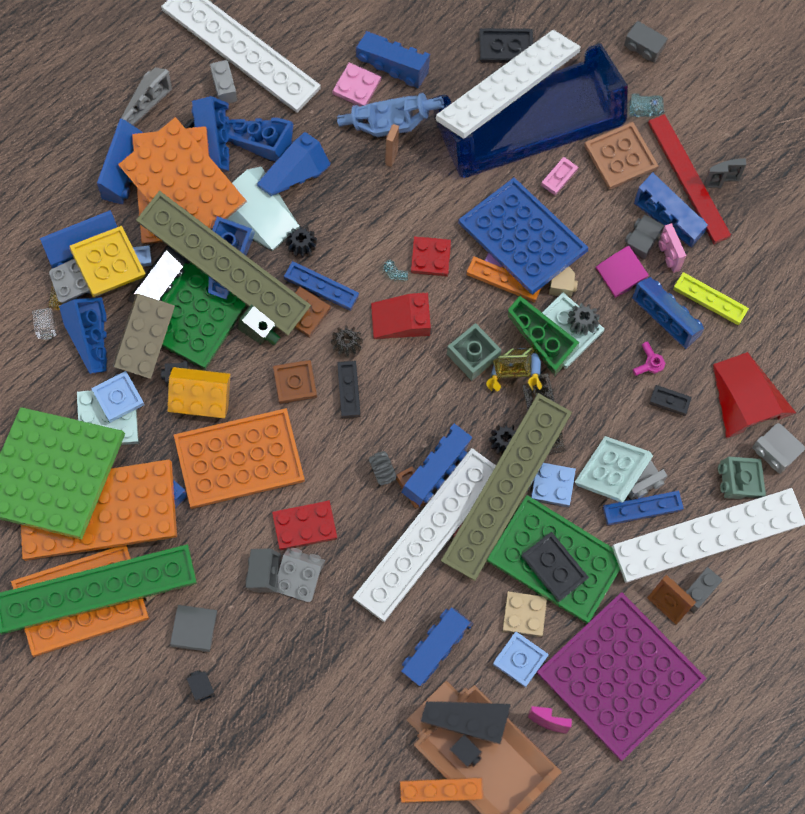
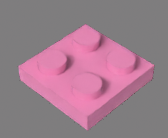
[333,63,381,107]
[658,223,686,273]

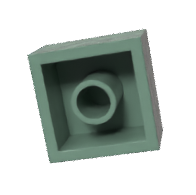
[447,323,501,381]

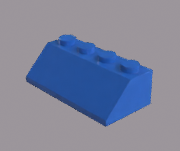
[97,118,143,205]
[40,210,117,269]
[632,277,705,349]

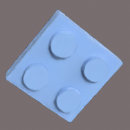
[91,371,144,423]
[531,463,576,507]
[493,632,549,688]

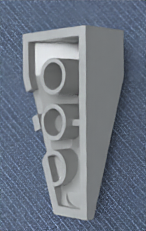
[117,67,172,125]

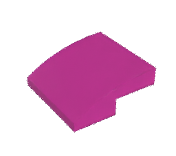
[596,246,649,298]
[528,706,572,734]

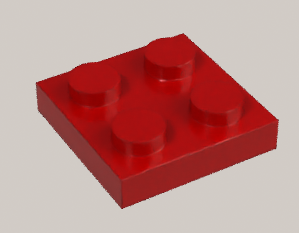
[411,236,451,277]

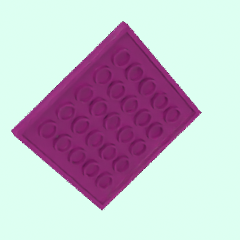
[536,592,707,762]

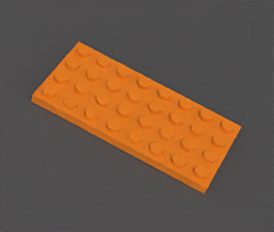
[21,459,177,561]

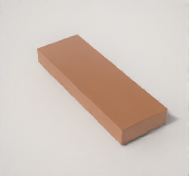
[385,124,399,167]

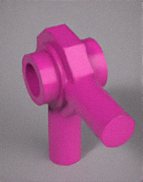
[632,341,666,376]

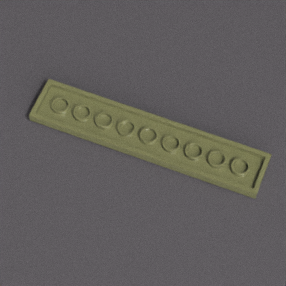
[136,190,311,336]
[441,393,572,581]

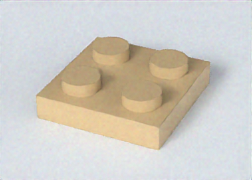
[502,592,547,637]

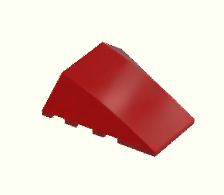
[713,352,796,439]

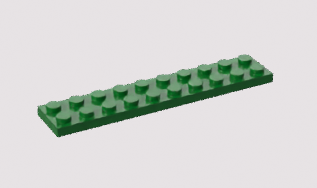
[0,544,197,635]

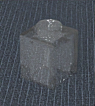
[32,308,57,339]

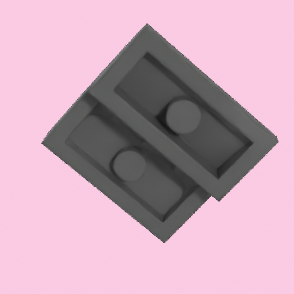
[704,158,746,188]
[170,605,217,652]

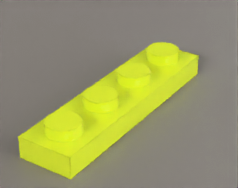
[673,272,749,326]

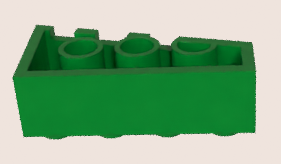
[508,296,580,377]

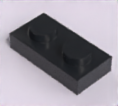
[649,385,692,416]

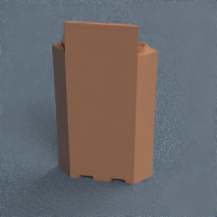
[407,681,562,814]

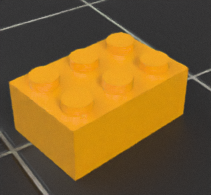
[168,367,231,418]

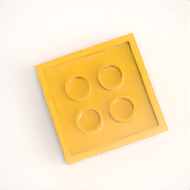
[69,226,146,297]

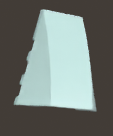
[227,166,299,251]

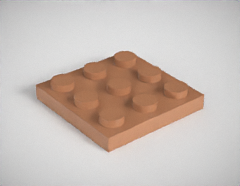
[584,122,658,190]

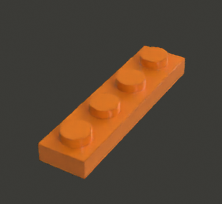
[466,256,541,303]
[400,777,483,802]

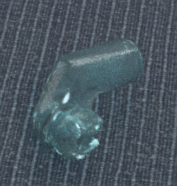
[384,260,408,280]

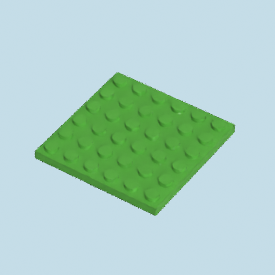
[0,407,125,540]

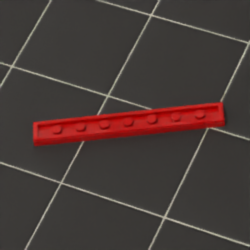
[648,114,731,244]

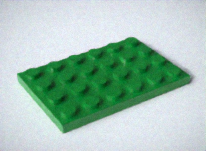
[162,262,247,370]
[487,495,620,624]

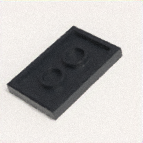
[479,28,533,63]
[520,531,589,603]

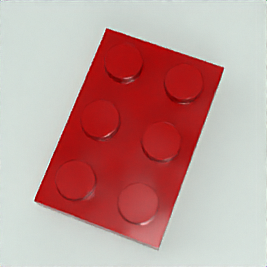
[272,500,337,551]

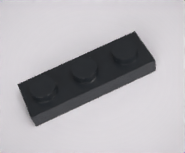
[337,361,361,418]

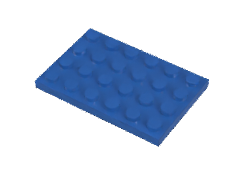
[458,178,588,295]

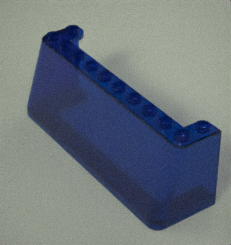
[432,43,628,178]

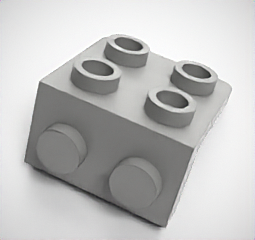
[49,259,102,303]
[752,423,805,474]
[628,460,667,500]
[276,548,325,602]

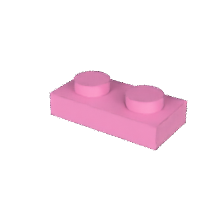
[541,157,578,196]

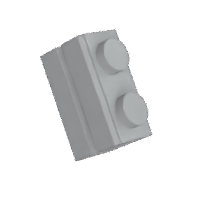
[210,60,237,103]

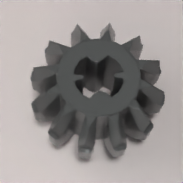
[567,303,600,336]
[369,451,396,486]

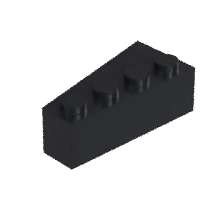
[421,701,511,744]

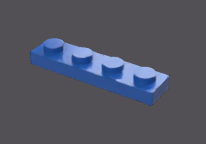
[284,261,359,311]
[603,491,684,526]

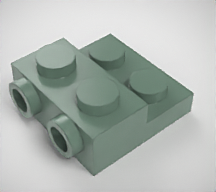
[718,457,766,499]

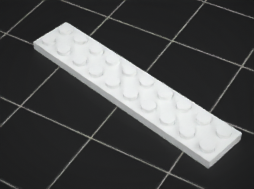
[162,0,321,113]
[436,30,581,139]
[353,448,496,622]
[612,488,805,583]

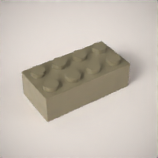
[113,293,175,379]

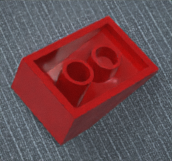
[371,293,431,339]

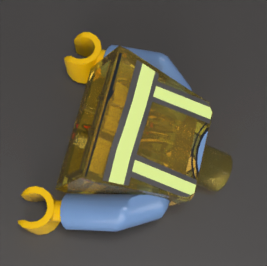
[486,347,542,391]

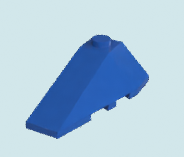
[226,118,293,162]
[257,132,330,196]
[208,216,255,300]

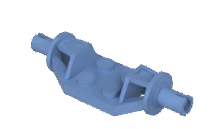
[337,93,444,137]

